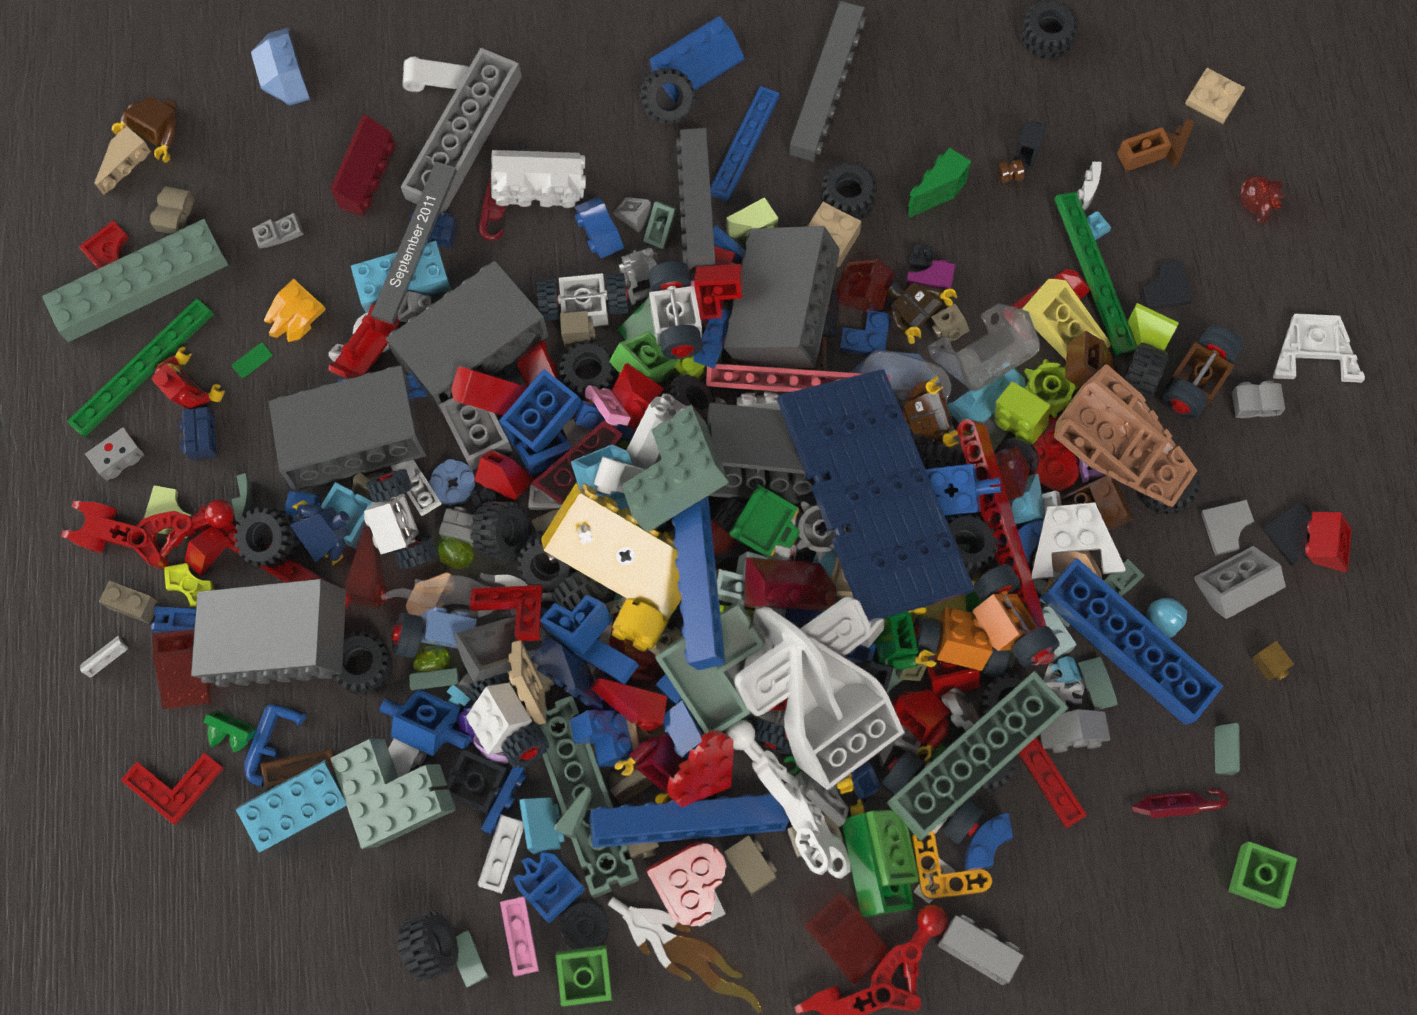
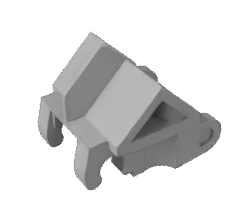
[619,248,660,305]

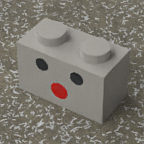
[85,428,145,481]

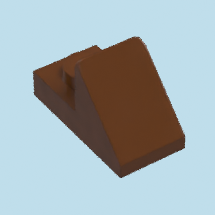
[1165,118,1194,167]

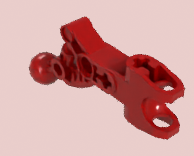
[61,499,234,570]
[795,904,949,1015]

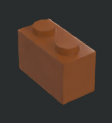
[1117,127,1171,172]

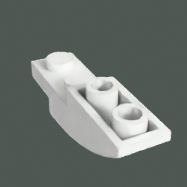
[391,460,441,516]

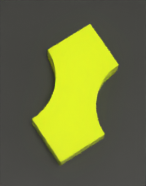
[164,563,215,609]

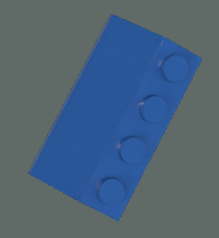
[650,16,744,103]

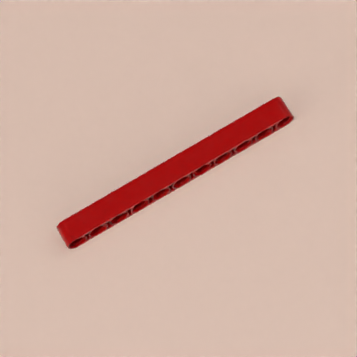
[957,419,1055,665]

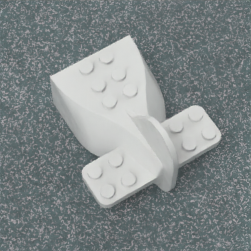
[735,596,905,790]

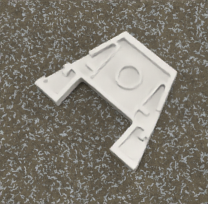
[1273,314,1365,383]
[1031,503,1125,579]

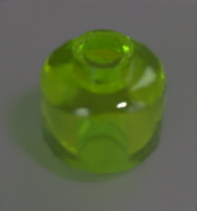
[438,537,474,570]
[413,644,450,673]

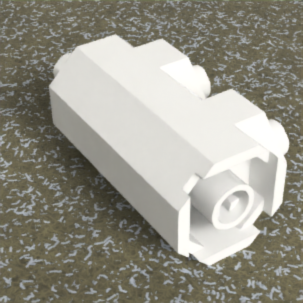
[491,150,586,208]
[626,394,689,470]

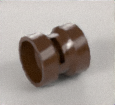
[998,159,1024,184]

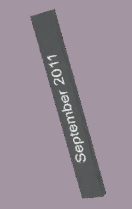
[371,161,457,324]

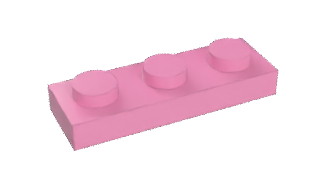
[500,897,539,977]

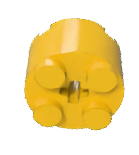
[612,599,668,651]

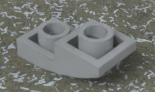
[252,213,304,248]

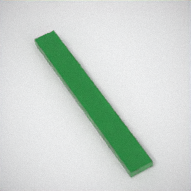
[1054,192,1137,357]
[67,298,214,438]

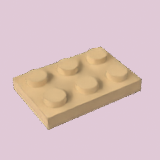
[509,640,546,725]

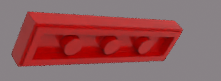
[1018,737,1087,829]

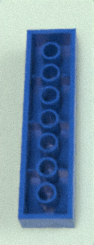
[1040,558,1223,725]

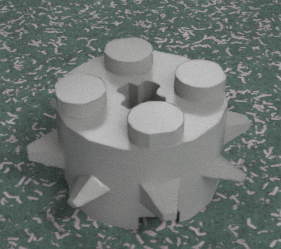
[796,501,849,560]

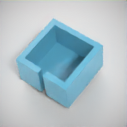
[571,444,633,496]
[321,483,373,550]

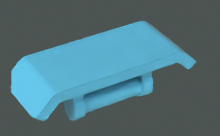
[948,362,1026,431]

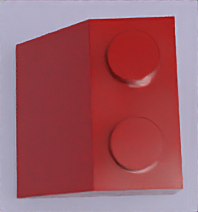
[612,363,664,431]
[1305,512,1352,572]
[925,652,980,698]

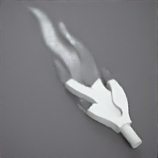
[381,573,554,618]

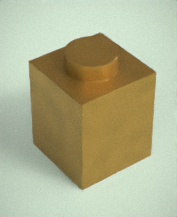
[1251,641,1294,682]

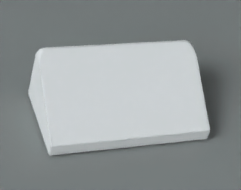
[80,636,128,677]

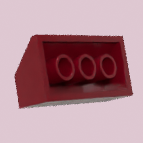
[331,115,396,216]
[744,557,836,611]

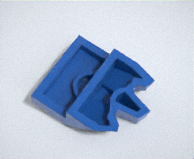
[513,852,585,923]

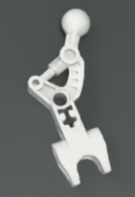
[725,719,851,878]

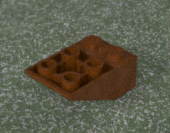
[1065,331,1121,388]
[1060,476,1134,531]

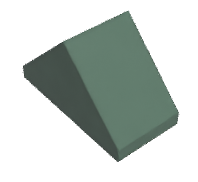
[643,201,677,249]

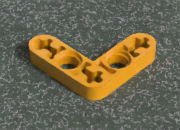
[912,831,992,899]

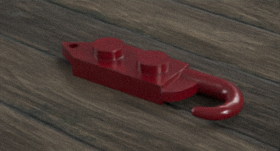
[478,175,506,241]
[1132,789,1229,818]

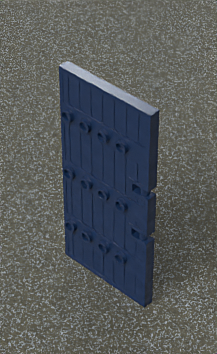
[777,369,974,623]

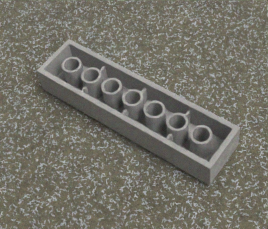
[401,48,522,214]

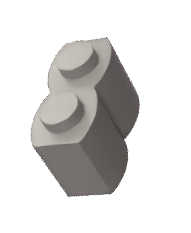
[1232,381,1285,418]

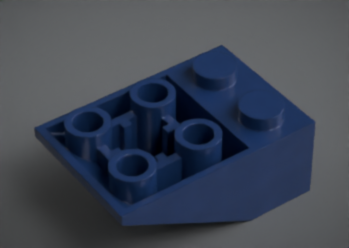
[531,636,603,709]

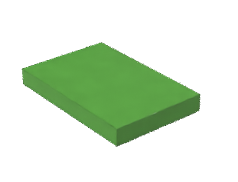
[866,810,919,886]

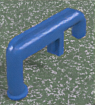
[244,704,307,787]

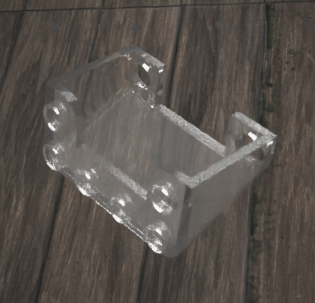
[928,303,1040,391]

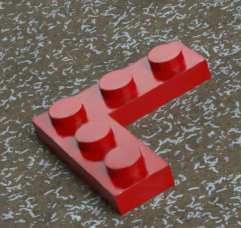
[470,585,543,641]
[121,753,224,825]

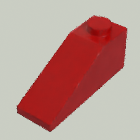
[591,678,667,731]

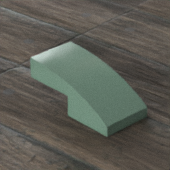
[232,474,253,524]
[1104,559,1145,597]
[1077,657,1118,711]

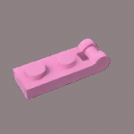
[585,385,631,426]

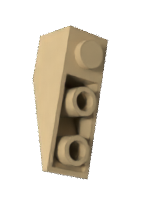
[95,126,151,195]

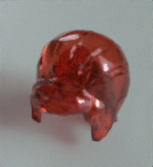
[1240,176,1284,224]

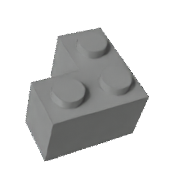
[1040,709,1110,753]

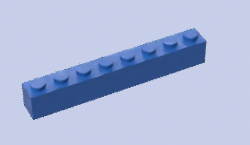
[672,496,725,671]
[589,792,789,848]

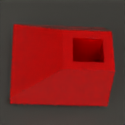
[474,449,535,500]

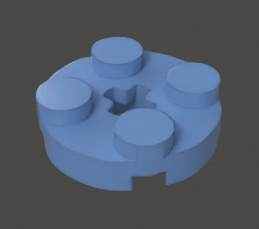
[429,459,476,506]

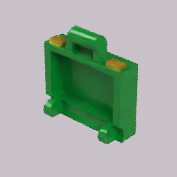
[728,485,800,557]

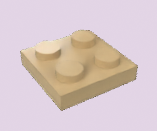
[1185,68,1245,124]

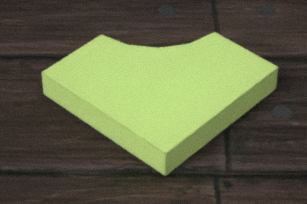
[144,486,192,538]

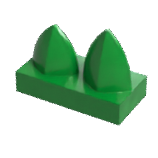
[204,710,257,752]

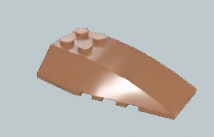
[1054,364,1197,507]

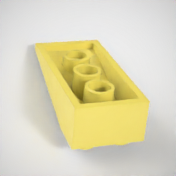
[1021,279,1111,360]

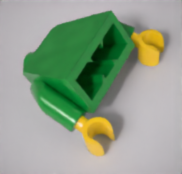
[875,607,936,670]

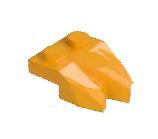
[264,279,326,342]

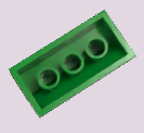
[842,813,915,918]

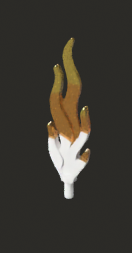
[608,897,761,1013]

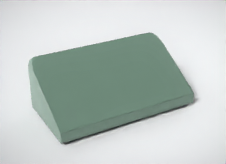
[409,668,461,690]
[1215,723,1240,775]
[456,930,490,988]

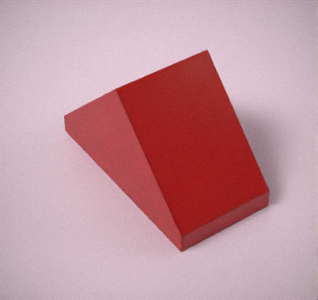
[184,527,232,575]

